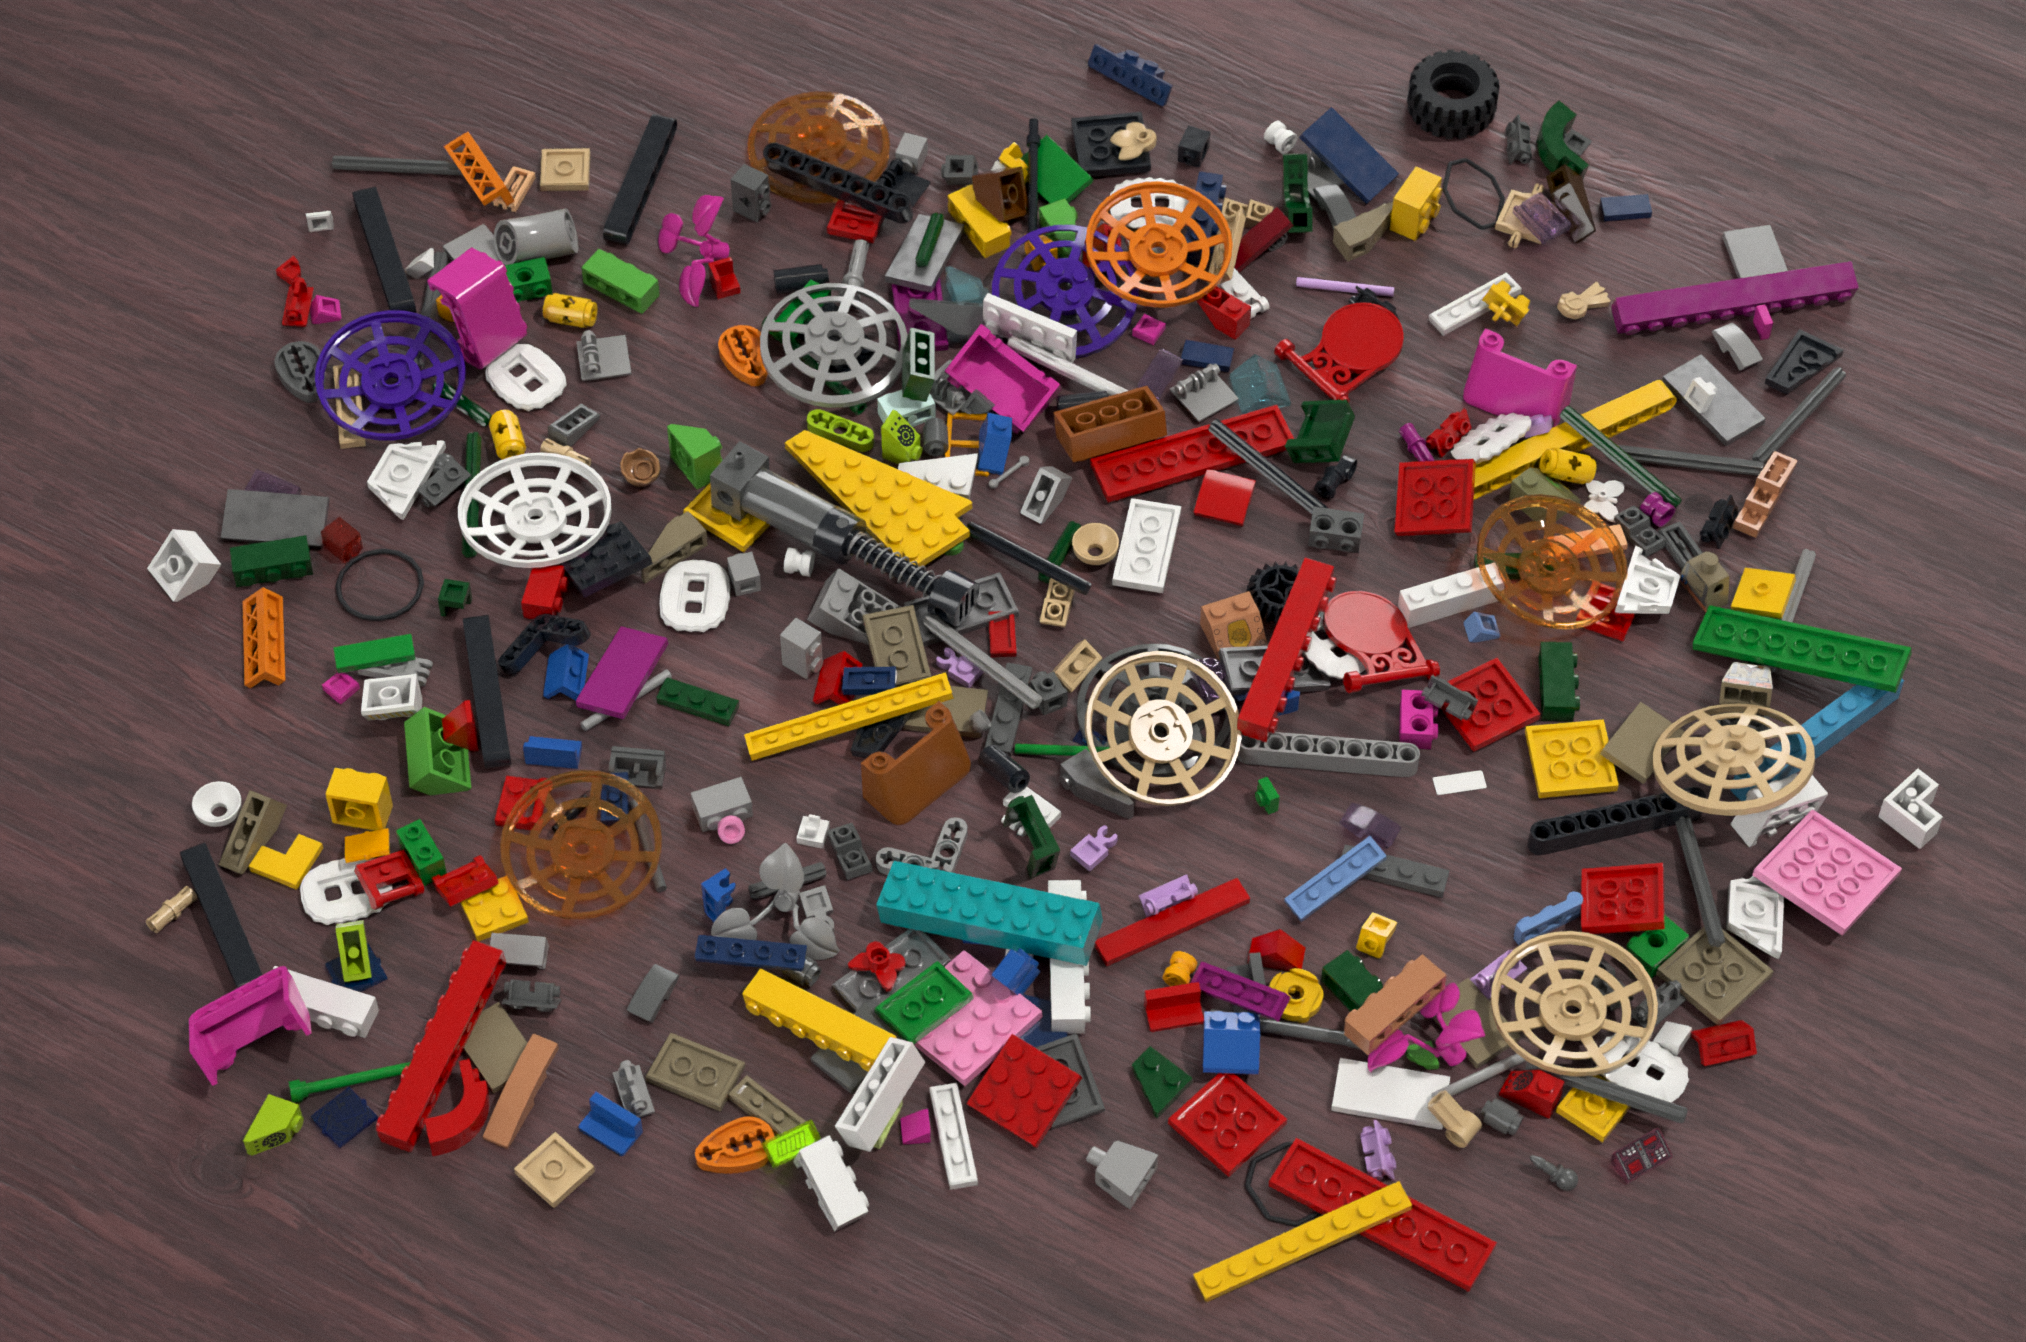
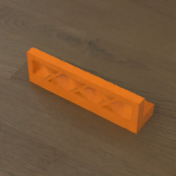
[444,131,515,206]
[243,587,285,688]

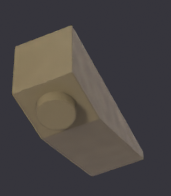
[641,511,708,584]
[219,790,287,874]

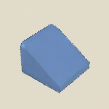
[1464,612,1501,642]

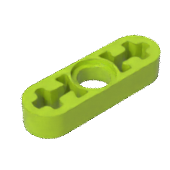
[807,409,874,452]

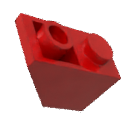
[1197,286,1251,340]

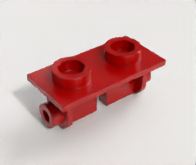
[282,277,314,327]
[1426,408,1472,458]

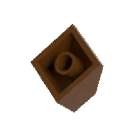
[972,166,1028,221]

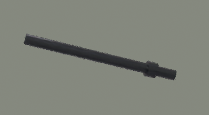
[1026,118,1041,233]

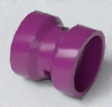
[1639,492,1676,527]

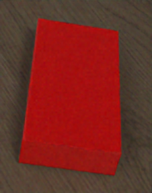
[988,611,1017,658]

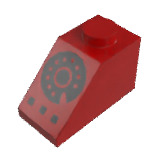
[1499,1070,1565,1119]

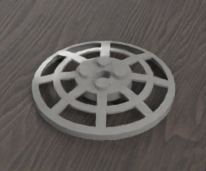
[760,283,908,408]

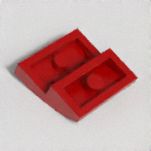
[1194,469,1256,526]
[1575,581,1636,642]

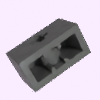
[731,164,771,222]

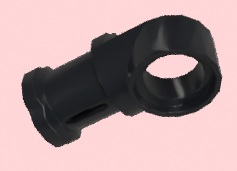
[1314,455,1358,499]

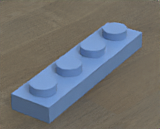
[1284,836,1387,922]

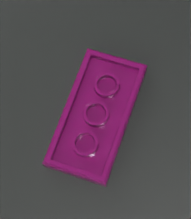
[891,277,948,352]
[576,626,669,719]

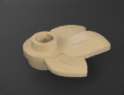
[1110,122,1157,160]

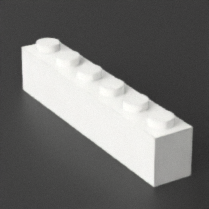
[1048,880,1090,1034]

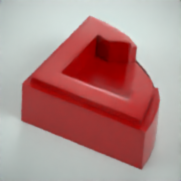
[276,256,301,286]

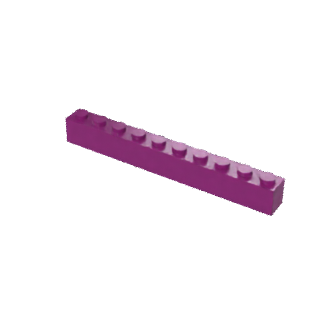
[1611,261,1859,335]

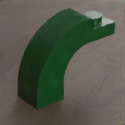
[1537,100,1589,180]
[1282,153,1313,233]

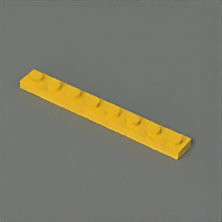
[744,672,954,761]
[1193,1181,1412,1302]

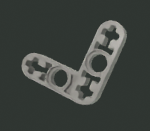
[876,817,968,875]

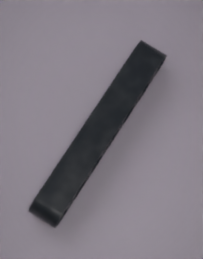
[603,114,677,245]
[763,142,913,224]
[352,186,417,313]
[463,615,512,769]
[1527,787,1706,855]
[179,842,263,988]

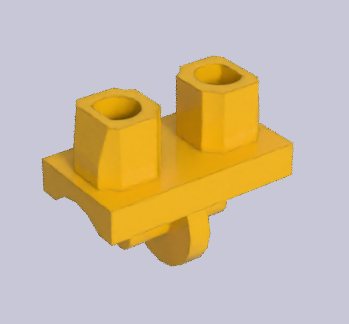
[1482,280,1530,326]

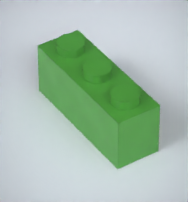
[581,249,660,314]

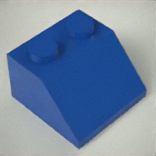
[1203,1011,1260,1074]

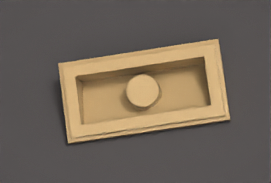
[1052,640,1102,693]

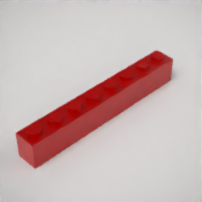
[1237,558,1337,742]
[376,940,507,1152]

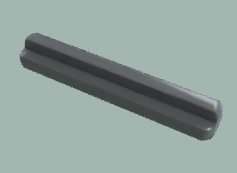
[748,862,826,900]

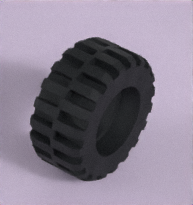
[1407,50,1500,140]

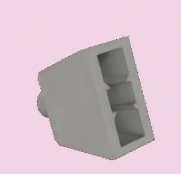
[1086,1141,1158,1209]

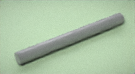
[580,669,672,731]
[1431,1053,1526,1097]

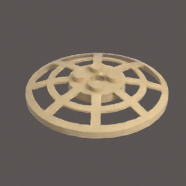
[1085,651,1241,806]
[1653,703,1815,816]
[1490,931,1658,1077]

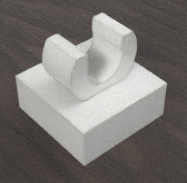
[1684,377,1718,413]
[797,814,830,849]

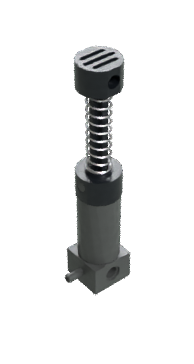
[710,441,980,627]

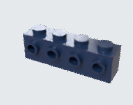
[1185,171,1227,265]

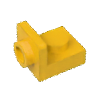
[998,142,1028,184]
[1356,912,1397,959]

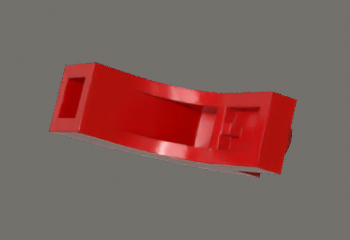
[425,1059,490,1156]

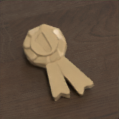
[1557,282,1611,319]

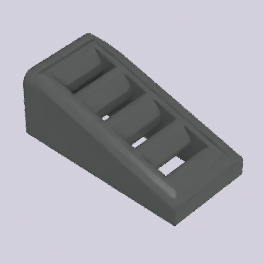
[548,404,600,447]

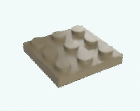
[1656,927,1774,1026]

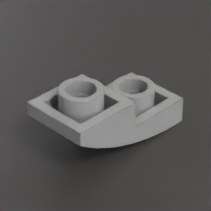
[1712,322,1763,371]

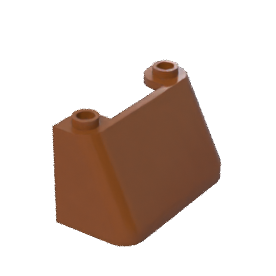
[861,701,971,825]

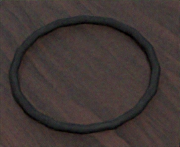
[335,548,424,621]

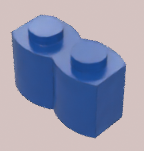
[991,948,1041,996]

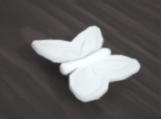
[1581,480,1625,523]

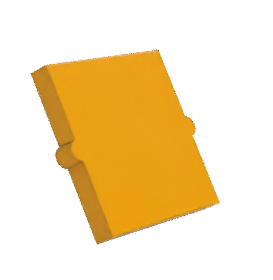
[345,828,390,863]

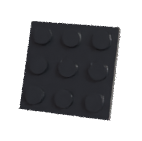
[1071,112,1151,177]
[558,521,653,598]

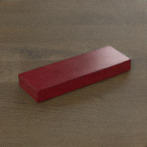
[1234,207,1294,273]

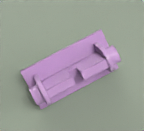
[1138,875,1198,918]
[1470,950,1528,999]
[1360,1120,1396,1181]

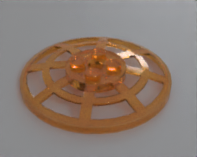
[747,91,890,203]
[1476,494,1628,630]
[500,770,663,920]

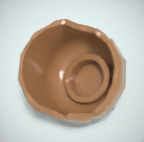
[620,448,661,487]

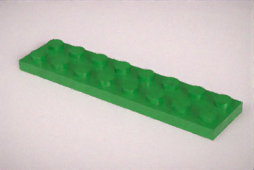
[1693,605,1912,693]

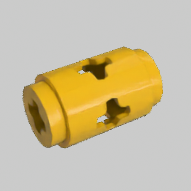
[543,293,598,328]
[489,410,526,460]
[1540,447,1596,485]

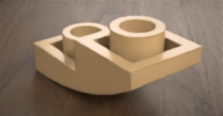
[1222,198,1273,228]
[1040,578,1075,627]

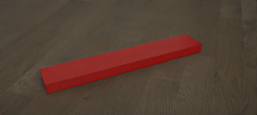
[1094,878,1250,966]

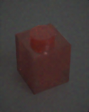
[320,517,363,563]

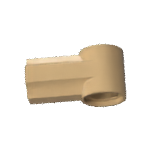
[1427,1090,1482,1148]

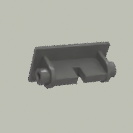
[1505,114,1532,165]
[417,459,471,507]
[1421,675,1478,721]
[502,979,561,1011]
[1631,980,1686,1028]

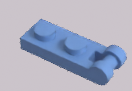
[1513,892,1583,946]

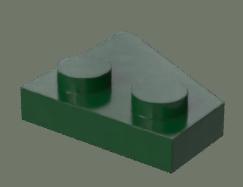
[1132,1046,1192,1119]

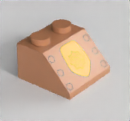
[1200,591,1268,664]

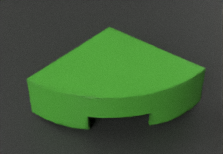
[1405,1041,1439,1070]

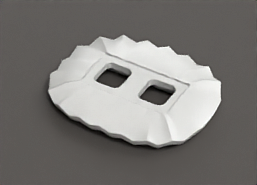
[1110,177,1189,229]
[485,344,567,411]
[1451,413,1532,464]
[659,560,730,632]
[1303,612,1366,679]
[300,858,393,925]
[1596,1034,1689,1102]

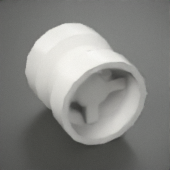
[1264,121,1297,154]
[784,547,815,577]

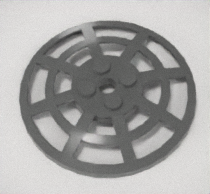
[1077,644,1231,777]

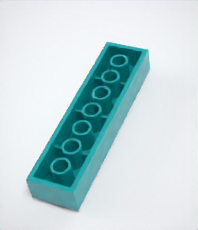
[876,861,1103,966]

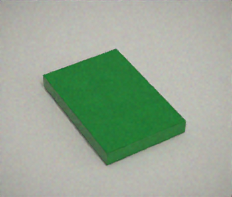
[1020,135,1093,204]
[874,961,974,1044]

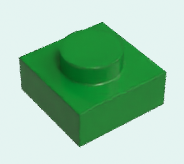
[1255,776,1280,815]

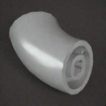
[493,208,578,265]

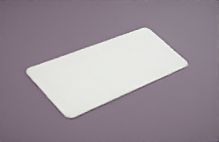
[1433,770,1487,795]

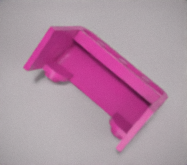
[189,966,311,1086]

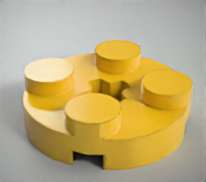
[1269,968,1323,1023]

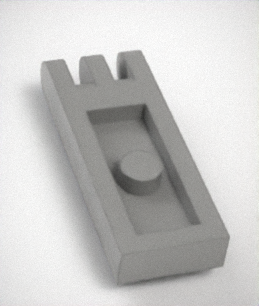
[358,657,433,687]

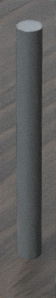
[629,799,667,892]

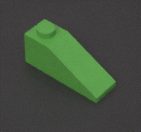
[1039,199,1078,258]

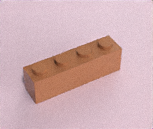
[1344,954,1446,1055]

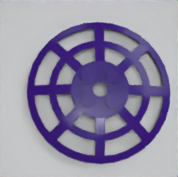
[992,225,1139,358]
[315,310,466,441]

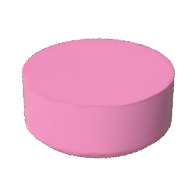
[717,816,745,844]

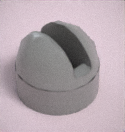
[969,709,991,732]

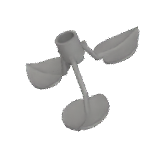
[711,843,839,960]

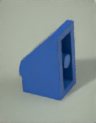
[978,413,1012,475]

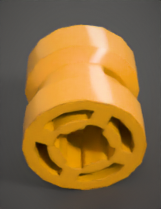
[1162,951,1198,986]

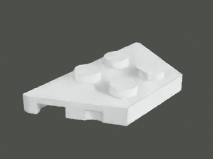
[367,441,446,520]
[1615,546,1680,614]
[1726,876,1784,959]

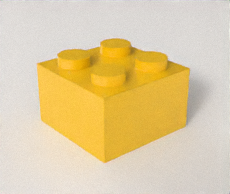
[1390,167,1443,241]
[325,768,393,831]

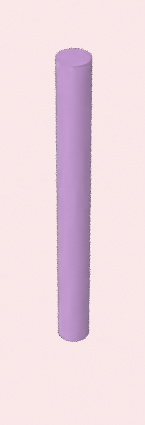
[1296,277,1394,297]

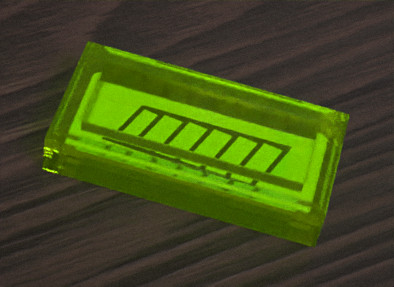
[761,1119,821,1169]

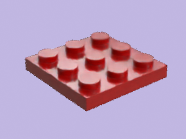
[1395,459,1476,536]
[1441,658,1540,752]
[1581,863,1665,934]
[966,1034,1082,1148]
[1168,1073,1287,1177]

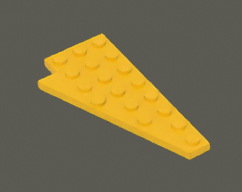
[785,430,972,567]

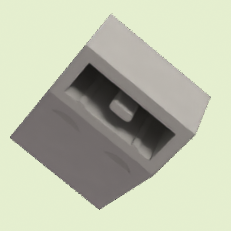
[807,568,901,645]

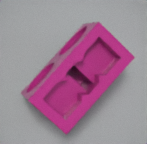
[1399,690,1438,749]

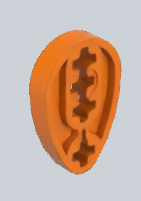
[718,325,768,386]
[695,1117,775,1174]

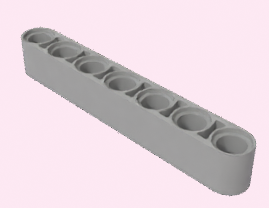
[1237,732,1420,777]

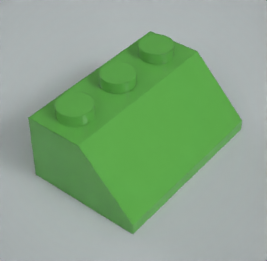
[404,707,471,795]

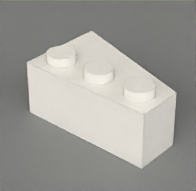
[1730,773,1828,848]
[793,1135,869,1231]

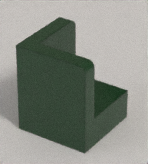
[438,579,472,617]

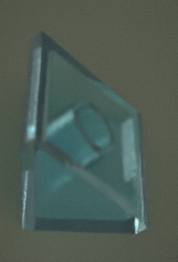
[1229,354,1291,414]

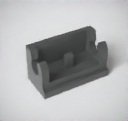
[608,746,666,790]

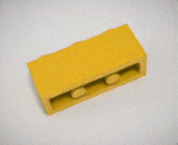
[948,184,1012,258]

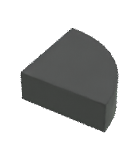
[960,389,995,414]

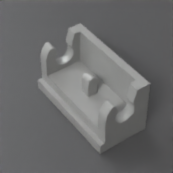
[490,933,549,969]

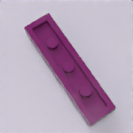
[1190,961,1291,1022]

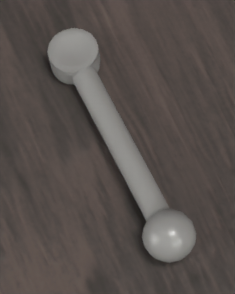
[989,456,1029,489]

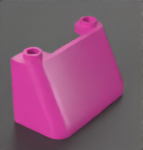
[945,324,1062,434]
[1463,329,1577,428]

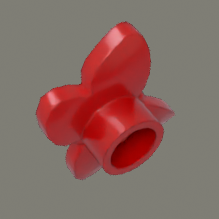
[848,941,906,992]

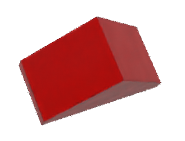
[442,700,479,752]
[1247,929,1306,971]

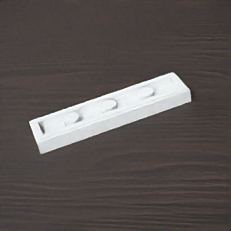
[1428,272,1522,336]
[929,1083,978,1190]

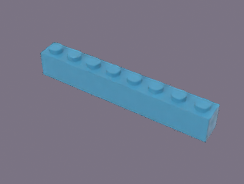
[1730,679,1904,801]

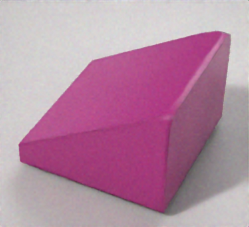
[310,295,342,324]
[900,1109,931,1145]

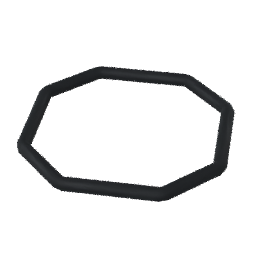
[1442,158,1505,230]
[1245,1142,1321,1227]

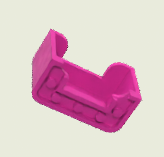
[427,247,527,369]

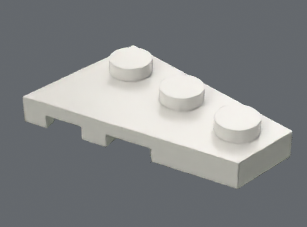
[898,453,978,499]

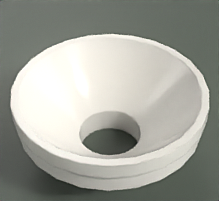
[192,781,242,827]

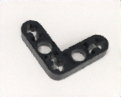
[498,614,591,675]

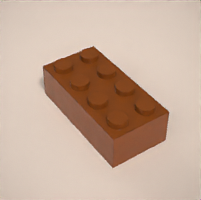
[1053,386,1167,462]

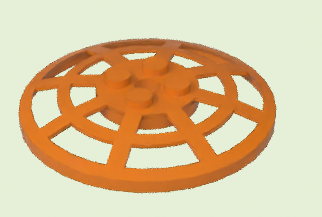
[1085,181,1233,308]

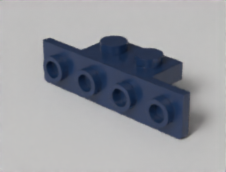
[1088,44,1173,106]
[695,935,807,971]

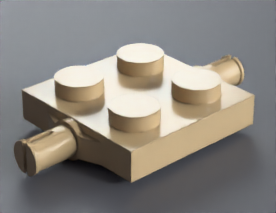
[1495,183,1557,248]

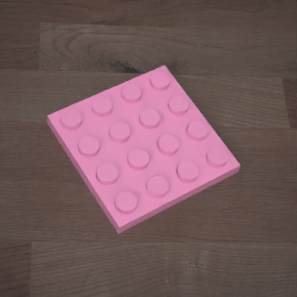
[1753,809,1902,936]
[914,950,1043,1086]

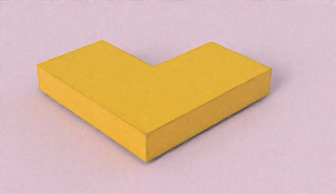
[249,834,323,890]

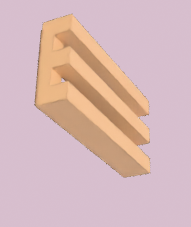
[493,166,536,212]

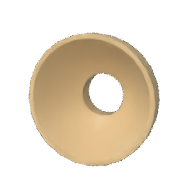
[1072,523,1119,565]

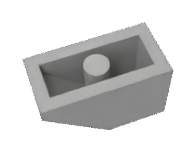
[1020,466,1073,524]

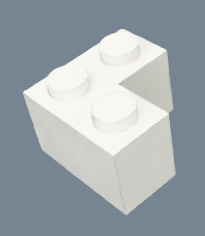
[1878,769,1943,849]

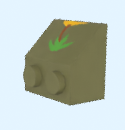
[1509,468,1581,530]

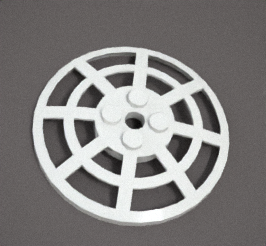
[458,453,611,568]

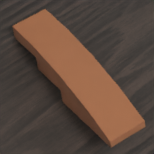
[1733,451,1798,538]
[483,1034,559,1149]

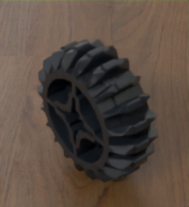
[1246,561,1299,625]

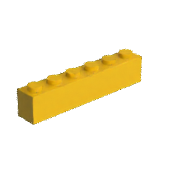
[742,968,897,1072]

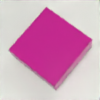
[1753,305,1773,340]
[1132,314,1166,345]
[322,672,360,704]

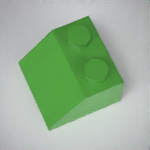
[667,424,723,490]

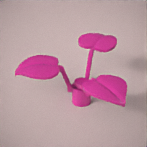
[658,195,729,307]
[1368,982,1485,1072]

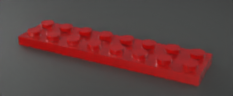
[1090,405,1294,503]
[1268,1138,1497,1292]

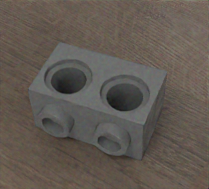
[1308,507,1364,553]

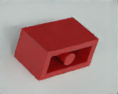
[521,565,569,619]

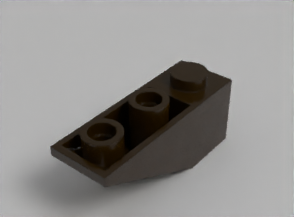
[1546,165,1596,243]

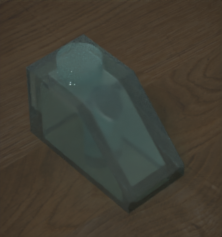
[945,266,989,303]

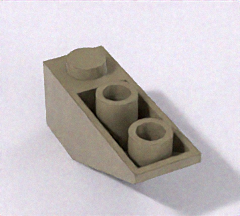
[1333,201,1393,262]

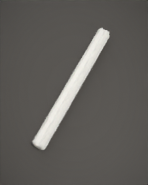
[1007,335,1128,395]

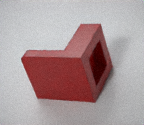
[708,257,741,300]

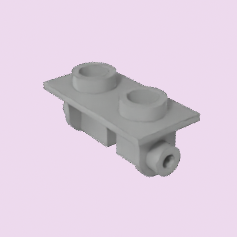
[613,1060,655,1117]

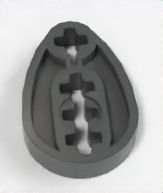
[274,341,326,403]

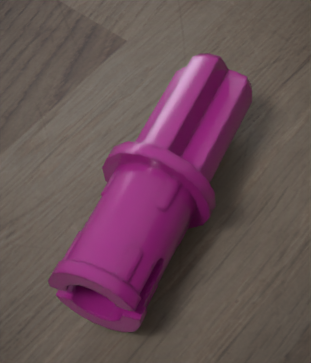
[1399,423,1434,462]

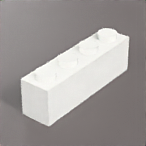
[1398,563,1505,628]
[273,966,379,1038]
[835,1037,925,1152]

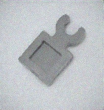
[799,885,834,932]

